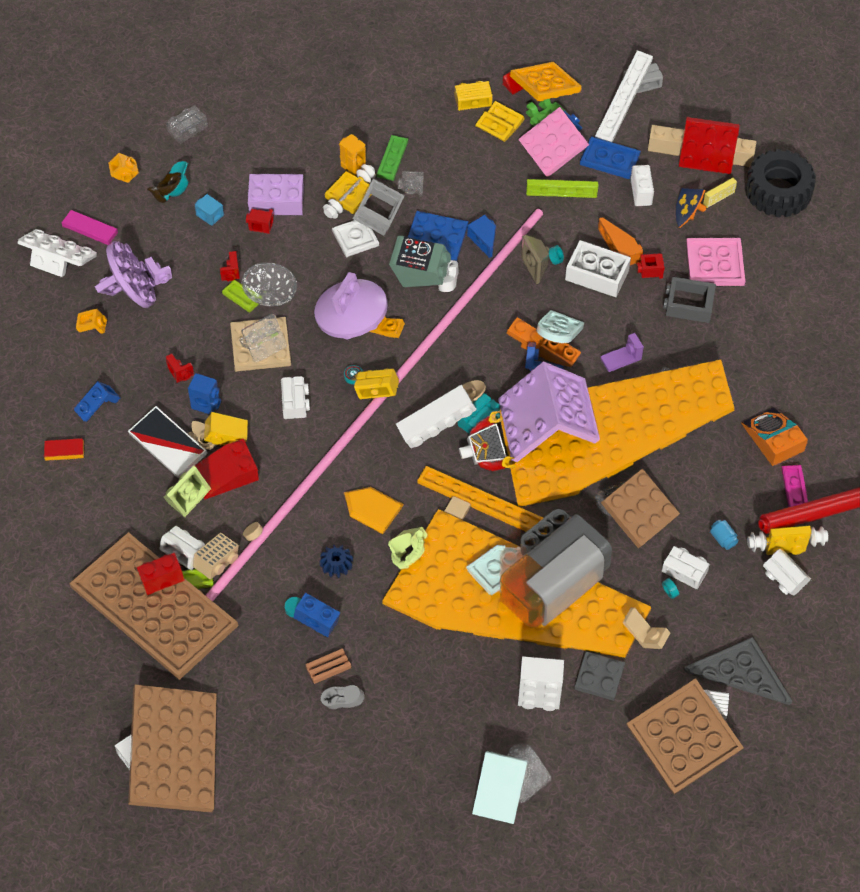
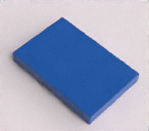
[580,137,641,179]

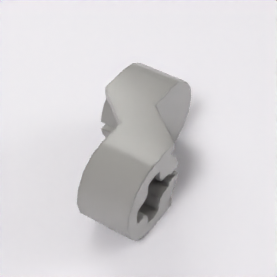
[321,685,364,709]

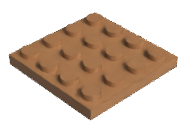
[626,679,744,795]

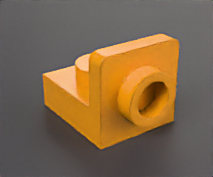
[76,309,107,334]

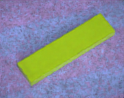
[526,179,598,198]

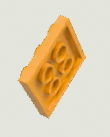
[510,62,582,101]

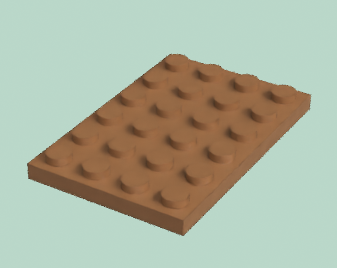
[128,685,216,812]

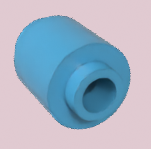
[710,520,739,550]

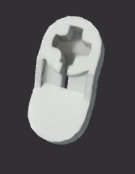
[438,260,459,292]

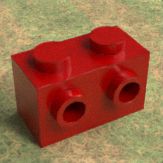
[137,553,185,595]

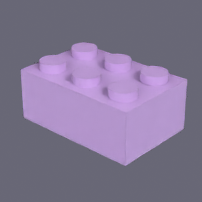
[248,174,304,215]

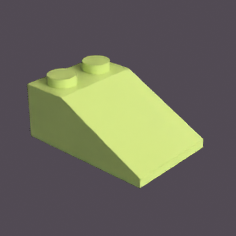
[164,466,211,517]

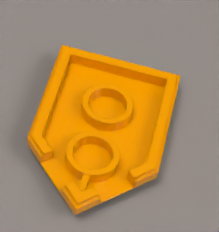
[344,487,404,534]

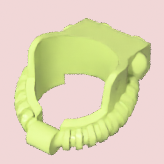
[388,527,428,569]

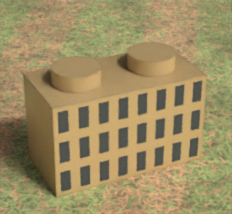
[193,533,239,580]

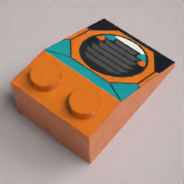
[741,407,808,466]

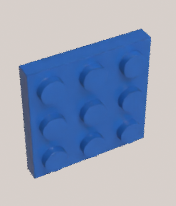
[408,211,468,261]

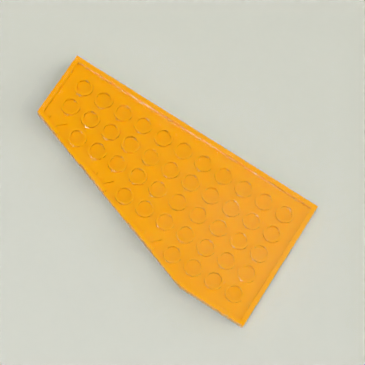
[499,360,734,507]
[382,509,651,658]

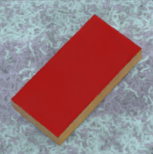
[44,438,84,461]

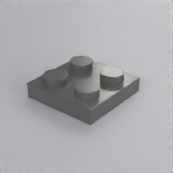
[575,652,625,701]

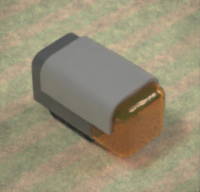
[500,509,612,628]

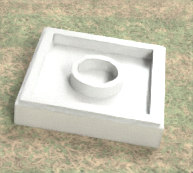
[332,220,379,257]

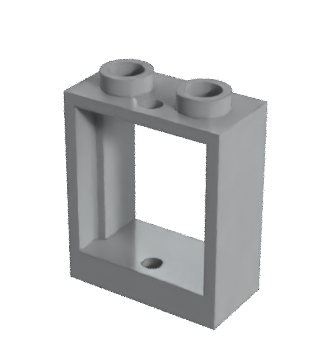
[352,179,404,236]

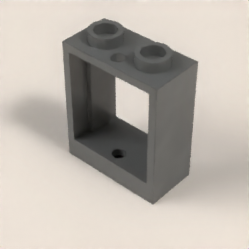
[663,277,716,323]

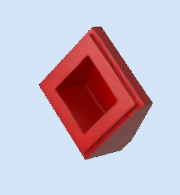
[503,72,524,95]

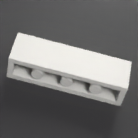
[396,385,477,448]

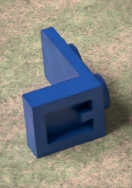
[525,342,564,371]
[74,381,120,421]

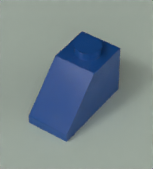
[467,215,496,258]

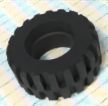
[745,149,816,217]

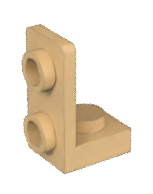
[623,608,670,649]

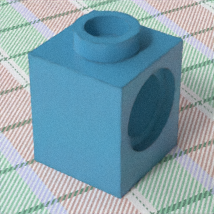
[195,194,224,226]

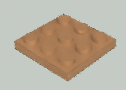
[601,469,680,548]

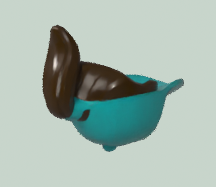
[147,161,189,203]

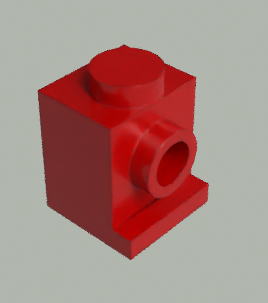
[246,209,274,234]
[636,254,664,279]

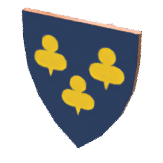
[676,188,706,228]

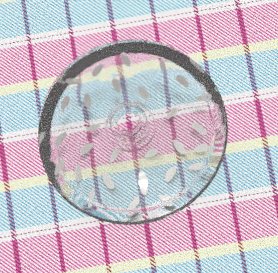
[242,263,297,306]

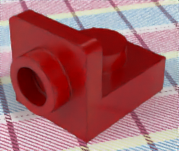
[220,251,240,281]
[166,354,194,383]

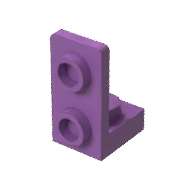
[601,333,644,372]

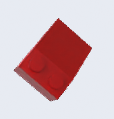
[195,439,259,500]

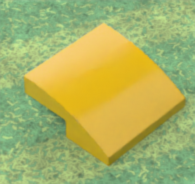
[476,101,524,142]

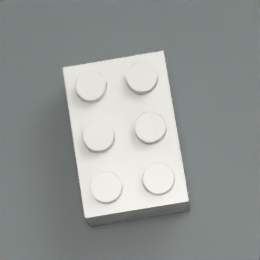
[565,240,631,297]
[518,657,564,711]

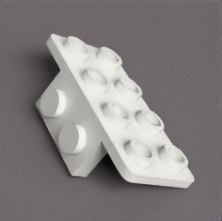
[18,229,97,277]

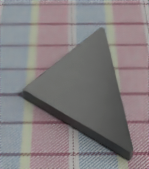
[684,637,792,705]

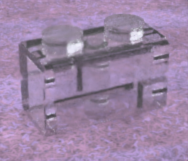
[166,105,208,144]

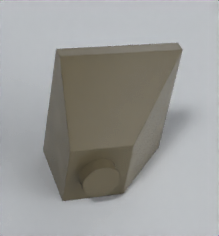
[521,235,549,284]

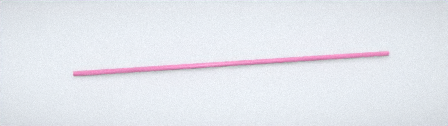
[205,209,543,601]

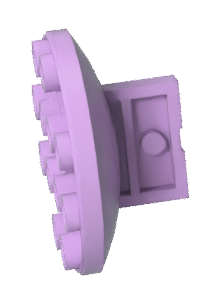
[95,241,156,308]
[314,272,388,340]

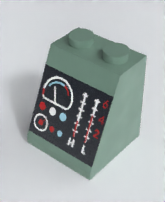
[389,236,451,287]

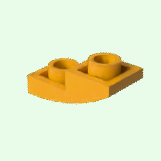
[369,316,405,338]

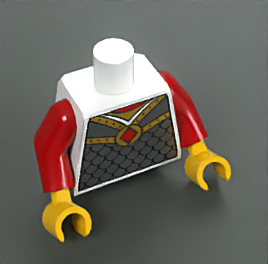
[459,411,516,471]

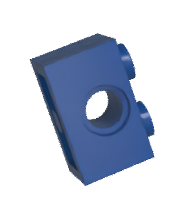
[188,373,221,414]
[293,593,340,637]

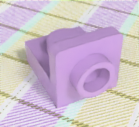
[145,257,172,285]

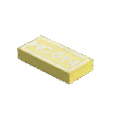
[703,178,737,208]

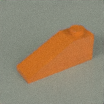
[598,217,643,265]

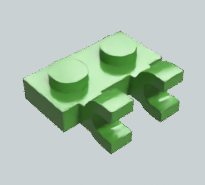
[526,99,568,127]

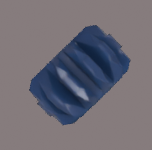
[319,544,353,578]

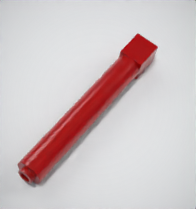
[758,487,860,534]

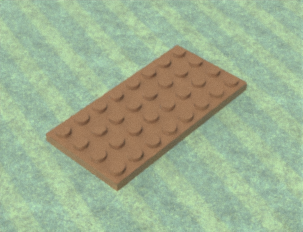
[69,532,238,680]

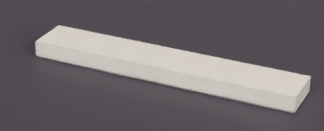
[595,51,653,142]

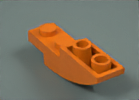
[506,317,581,367]

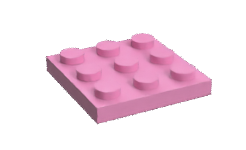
[518,107,589,177]
[686,238,745,286]

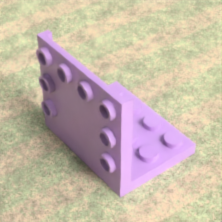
[498,361,600,462]

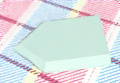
[466,545,524,595]

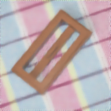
[306,649,351,684]

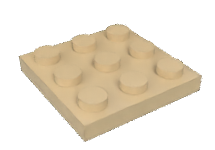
[230,317,291,372]

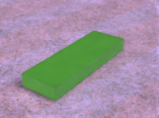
[377,135,408,181]

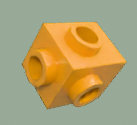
[108,153,139,183]

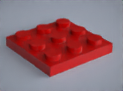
[679,117,740,174]

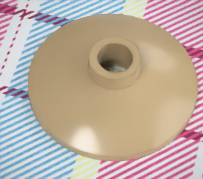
[462,380,486,402]

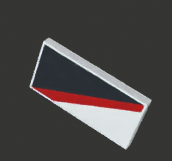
[128,406,208,478]

